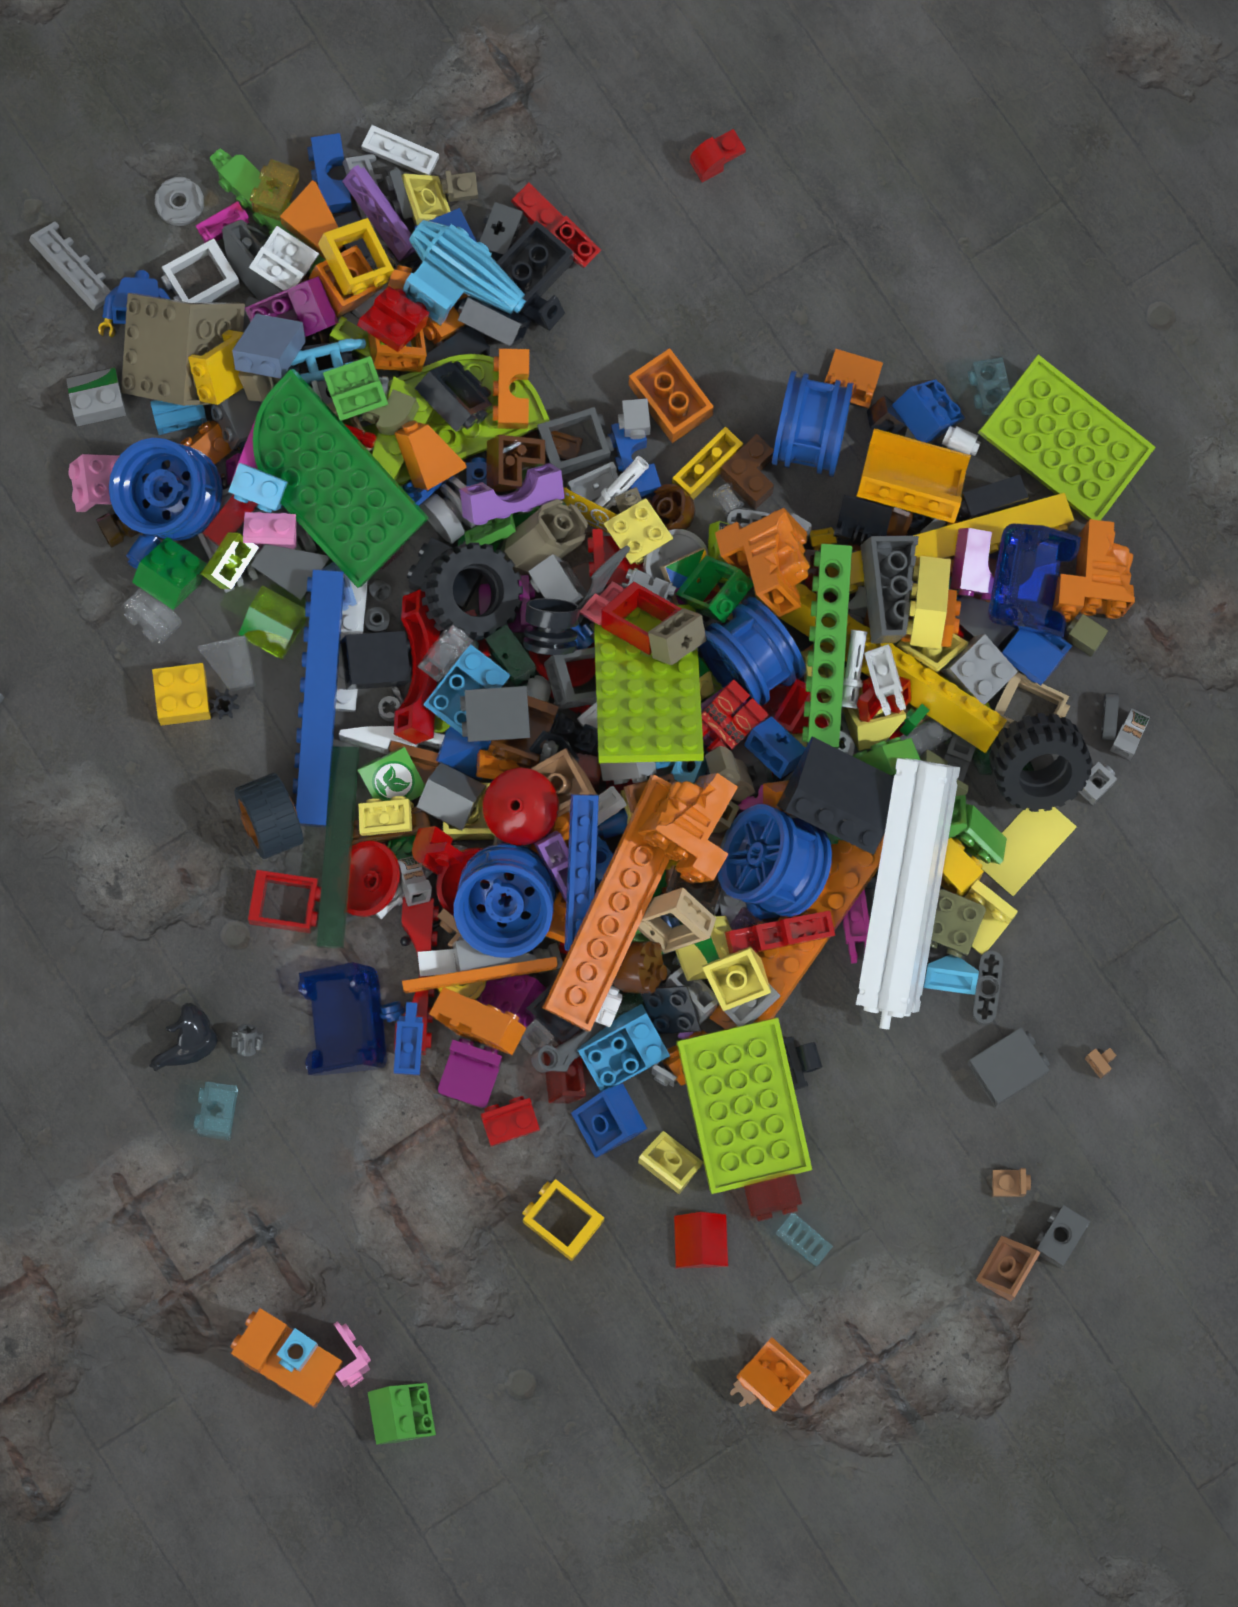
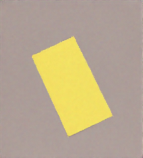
[979,807,1077,896]

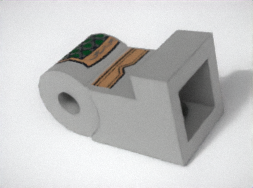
[1110,708,1150,761]
[398,856,432,907]

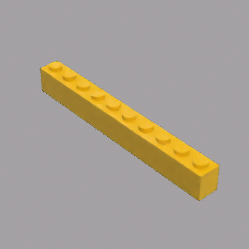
[827,493,1074,594]
[773,583,1007,753]

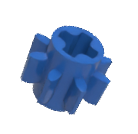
[571,623,594,650]

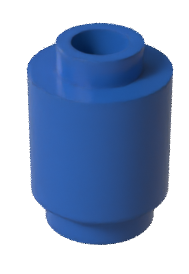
[126,534,161,569]
[597,809,628,840]

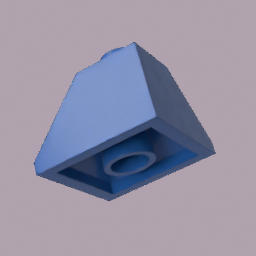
[436,726,491,781]

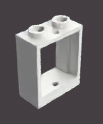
[161,238,240,303]

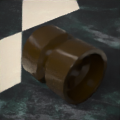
[96,511,141,548]

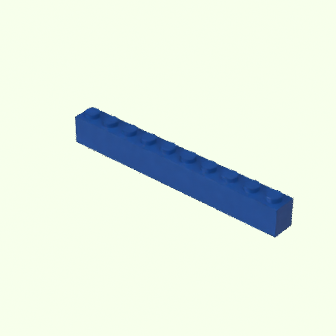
[293,570,345,828]

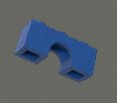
[307,133,352,214]
[608,423,661,499]

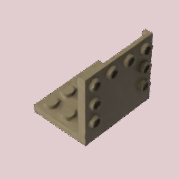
[121,293,245,406]

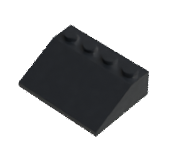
[777,736,894,855]

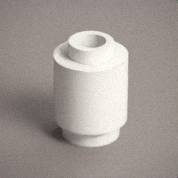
[942,426,981,456]
[527,675,552,702]

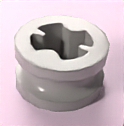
[378,696,401,721]

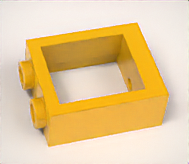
[318,218,394,296]
[522,1179,605,1261]

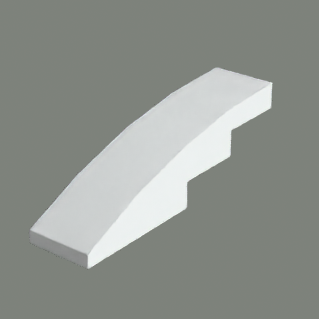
[339,726,445,754]

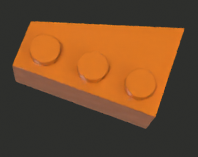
[429,987,526,1055]

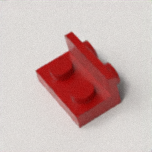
[481,1096,540,1147]

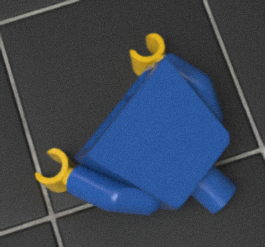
[98,270,170,338]

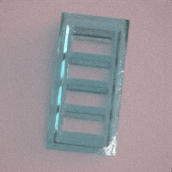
[776,1213,833,1267]

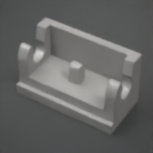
[568,461,618,502]

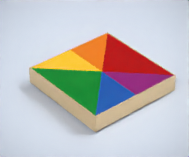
[660,548,720,605]

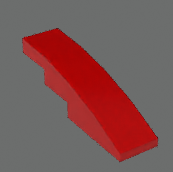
[725,910,836,954]

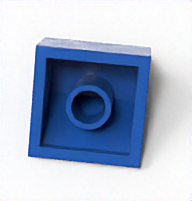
[571,1083,647,1158]

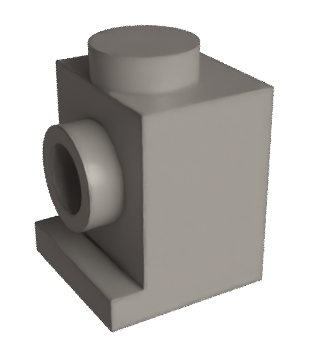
[1078,762,1117,805]

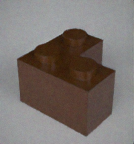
[720,434,774,510]
[487,435,545,493]

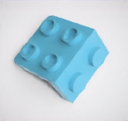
[228,463,288,513]

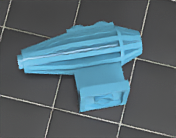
[403,220,526,326]

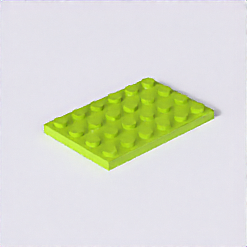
[978,354,1156,520]
[676,1017,812,1194]

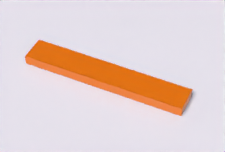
[402,957,558,993]

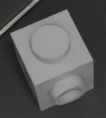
[618,398,650,439]

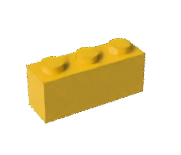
[672,427,743,500]

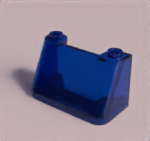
[988,523,1081,637]
[298,962,387,1076]

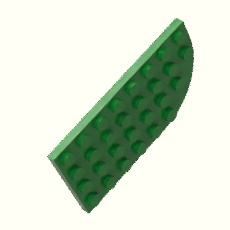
[253,369,429,588]

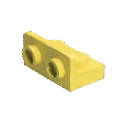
[358,796,414,836]

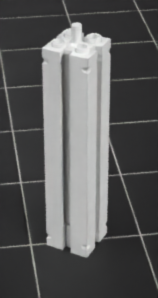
[856,758,960,1029]

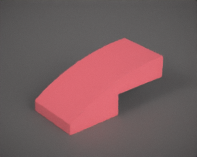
[580,581,625,625]

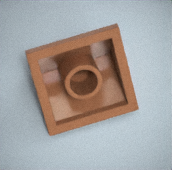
[976,1236,1040,1302]

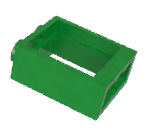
[675,555,754,623]

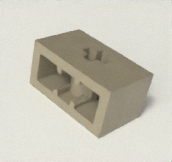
[648,608,706,665]

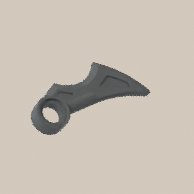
[579,545,630,627]
[531,1021,606,1073]

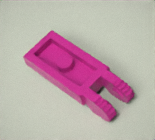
[842,890,870,964]

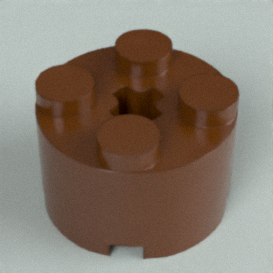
[613,941,667,993]

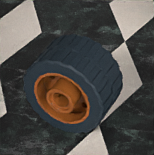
[234,773,304,859]

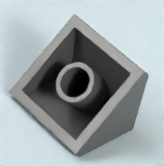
[417,763,486,831]

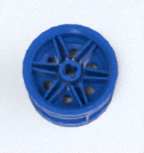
[772,370,854,477]
[109,438,223,541]
[698,597,806,705]
[718,804,832,917]
[454,843,556,958]

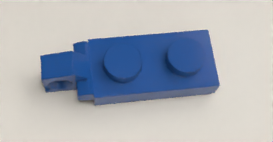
[394,1002,424,1076]

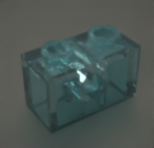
[194,1082,238,1141]

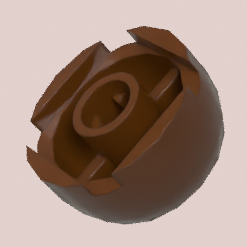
[648,484,696,530]

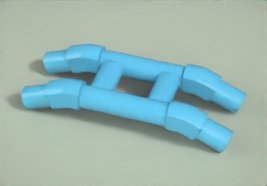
[290,338,366,385]

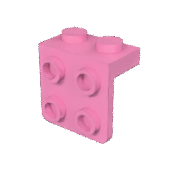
[69,454,119,512]
[243,512,297,549]
[334,1321,371,1388]

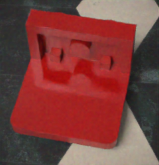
[588,529,644,586]

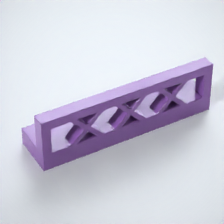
[342,165,416,261]

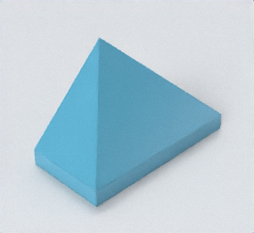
[924,955,979,995]

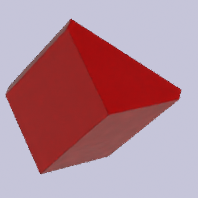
[674,1212,728,1268]

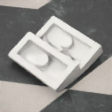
[249,226,319,290]

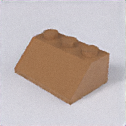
[513,748,597,817]

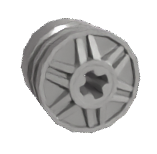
[419,476,475,544]

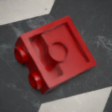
[357,286,430,352]

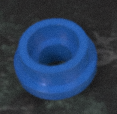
[380,1001,405,1022]

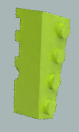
[372,377,436,481]

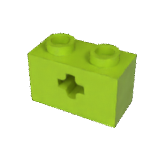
[201,532,259,589]

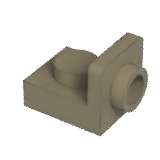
[441,170,478,202]

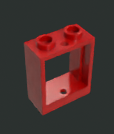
[601,581,682,655]
[248,870,323,934]

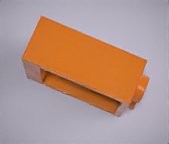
[368,329,427,372]

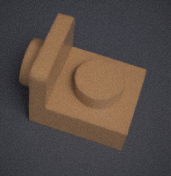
[437,908,462,949]
[992,1168,1031,1197]

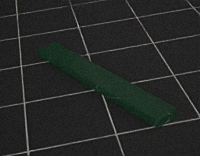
[316,746,360,948]

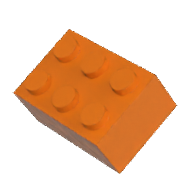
[629,348,714,443]

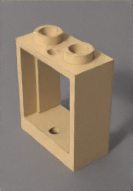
[994,672,1070,729]
[638,887,716,953]

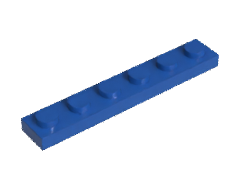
[564,794,599,951]

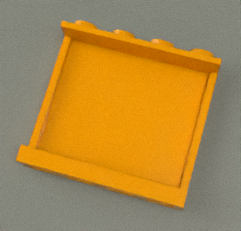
[857,428,971,524]

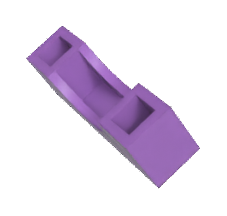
[460,463,565,525]

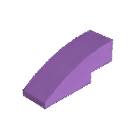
[534,831,569,901]

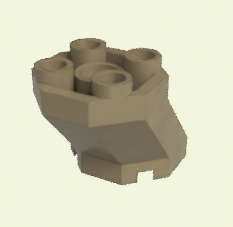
[500,499,588,579]

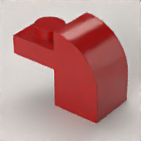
[690,129,746,183]
[857,676,911,722]
[412,826,464,875]

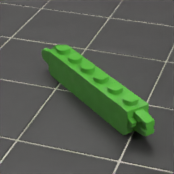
[210,148,325,275]

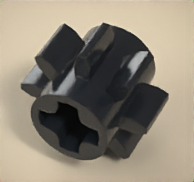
[208,687,240,720]

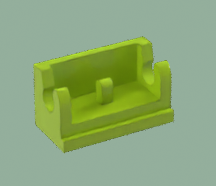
[329,316,385,360]

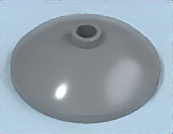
[644,529,708,603]

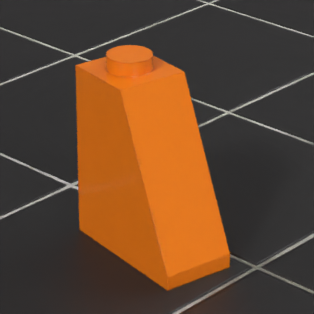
[280,180,343,260]
[395,421,467,490]

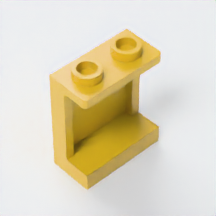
[188,330,244,405]

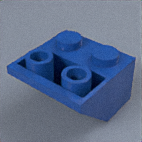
[892,379,965,443]
[1002,616,1072,686]

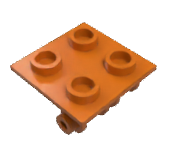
[824,349,883,409]

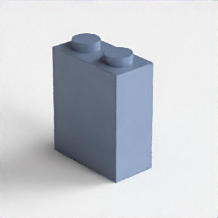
[232,314,305,379]

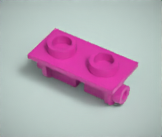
[195,201,250,243]

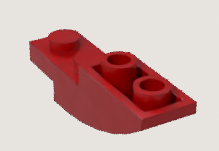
[511,183,601,268]

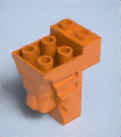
[715,508,810,617]
[1049,519,1135,622]
[638,773,738,884]
[230,1308,344,1408]

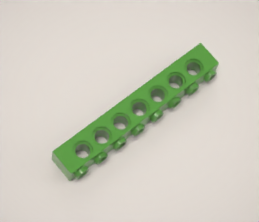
[802,544,852,749]

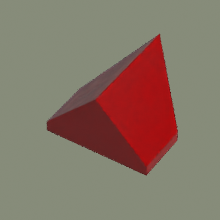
[774,679,829,734]

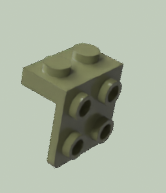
[930,889,986,959]

